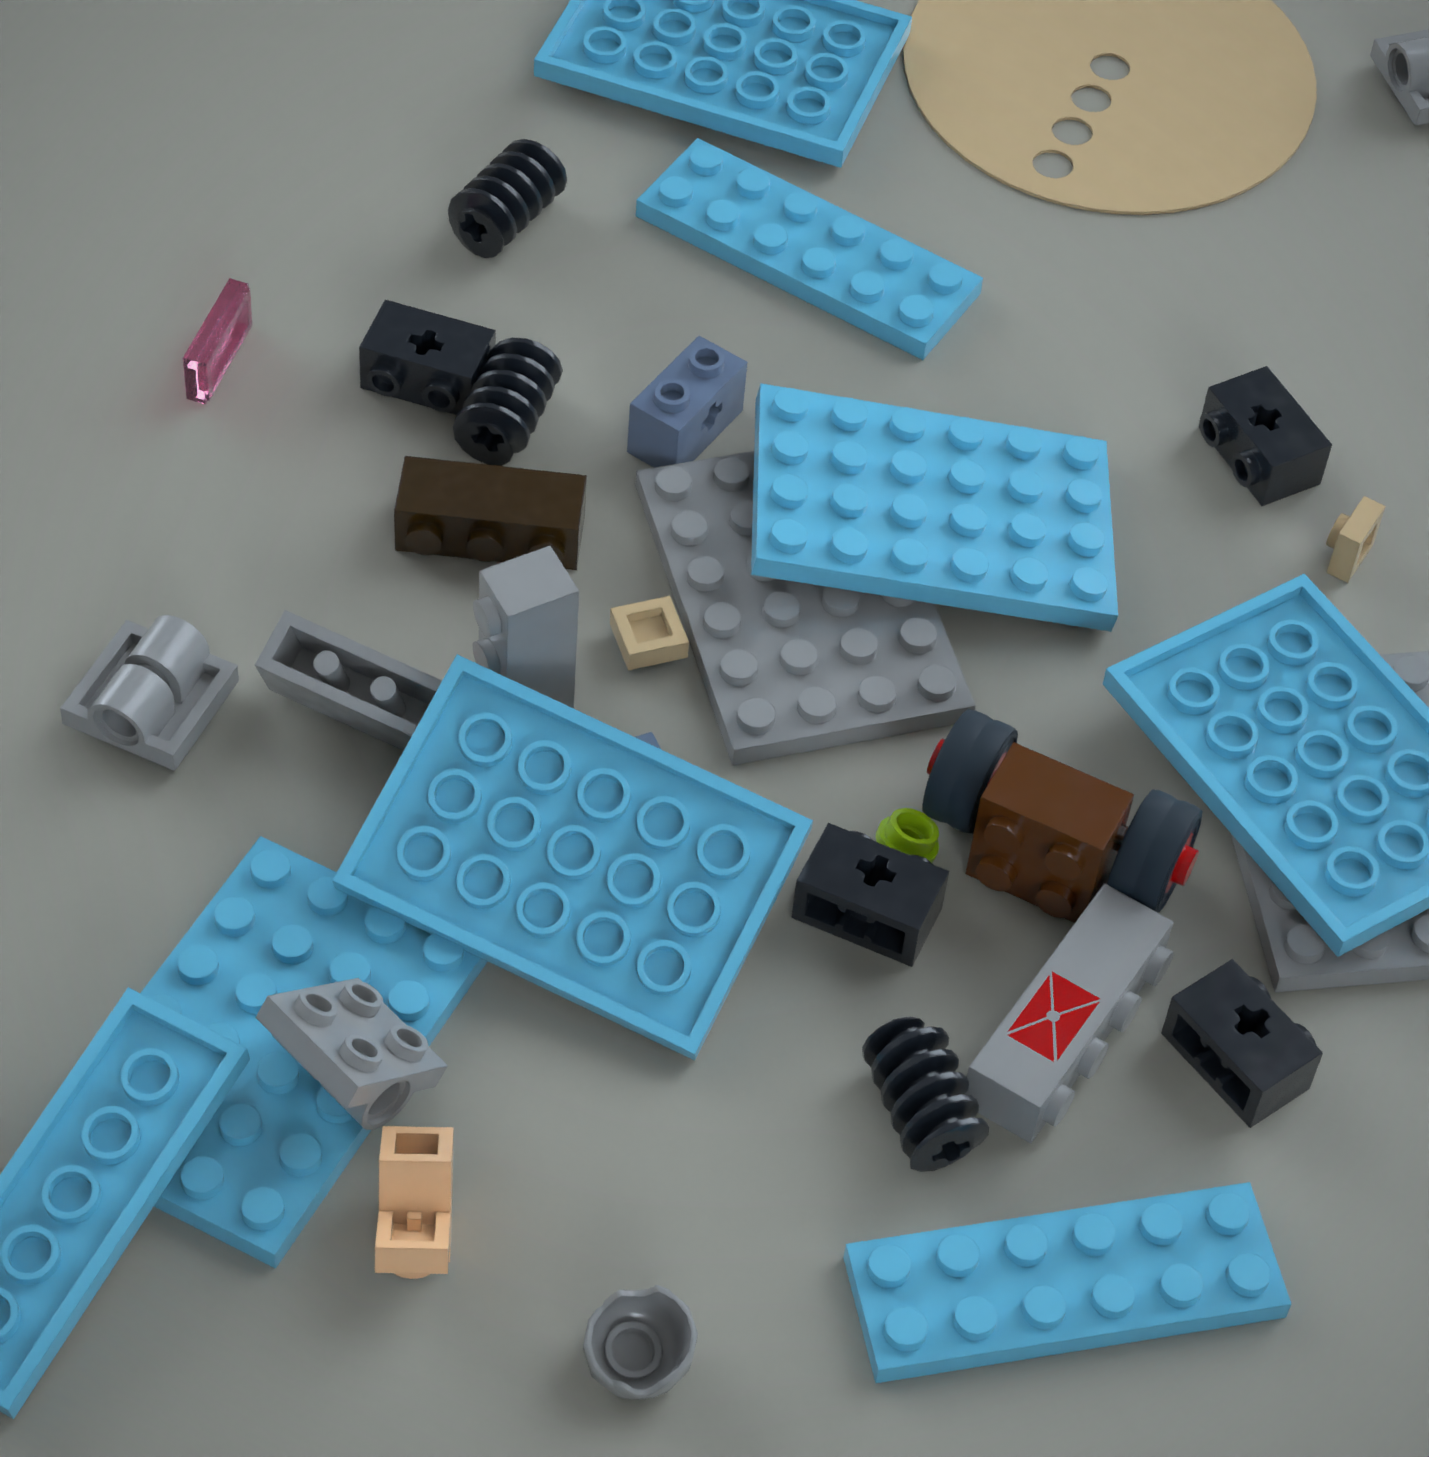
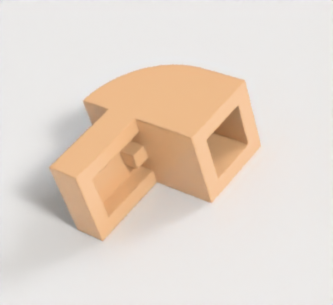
[375,1126,454,1279]

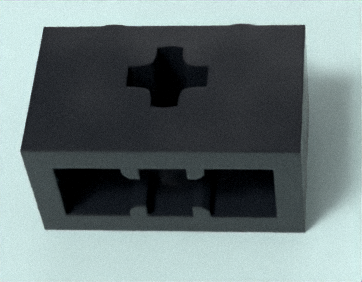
[359,299,496,415]
[1198,366,1332,506]
[791,823,949,967]
[1161,959,1323,1128]

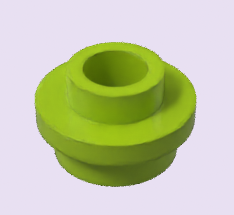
[875,808,939,862]

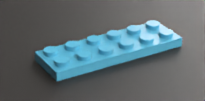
[636,138,983,360]
[0,987,250,1419]
[843,1182,1292,1383]

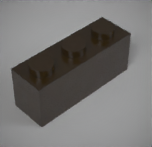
[394,456,587,570]

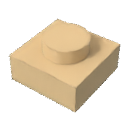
[1326,496,1386,583]
[610,596,689,671]

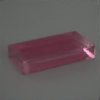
[183,278,253,404]

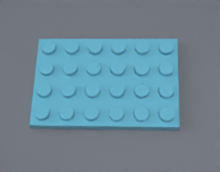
[534,0,912,168]
[751,383,1118,632]
[1103,573,1429,957]
[332,654,813,1061]
[141,836,488,1269]

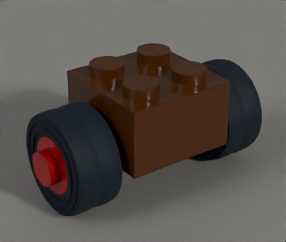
[922,709,1203,923]

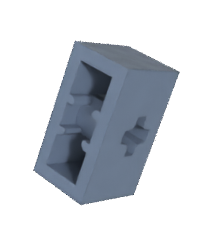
[627,336,748,467]

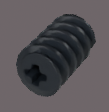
[448,139,567,258]
[453,337,563,466]
[862,1017,989,1172]

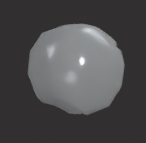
[583,1285,698,1400]

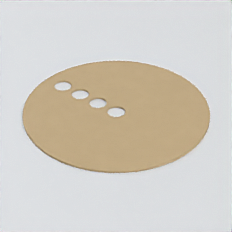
[903,0,1317,215]

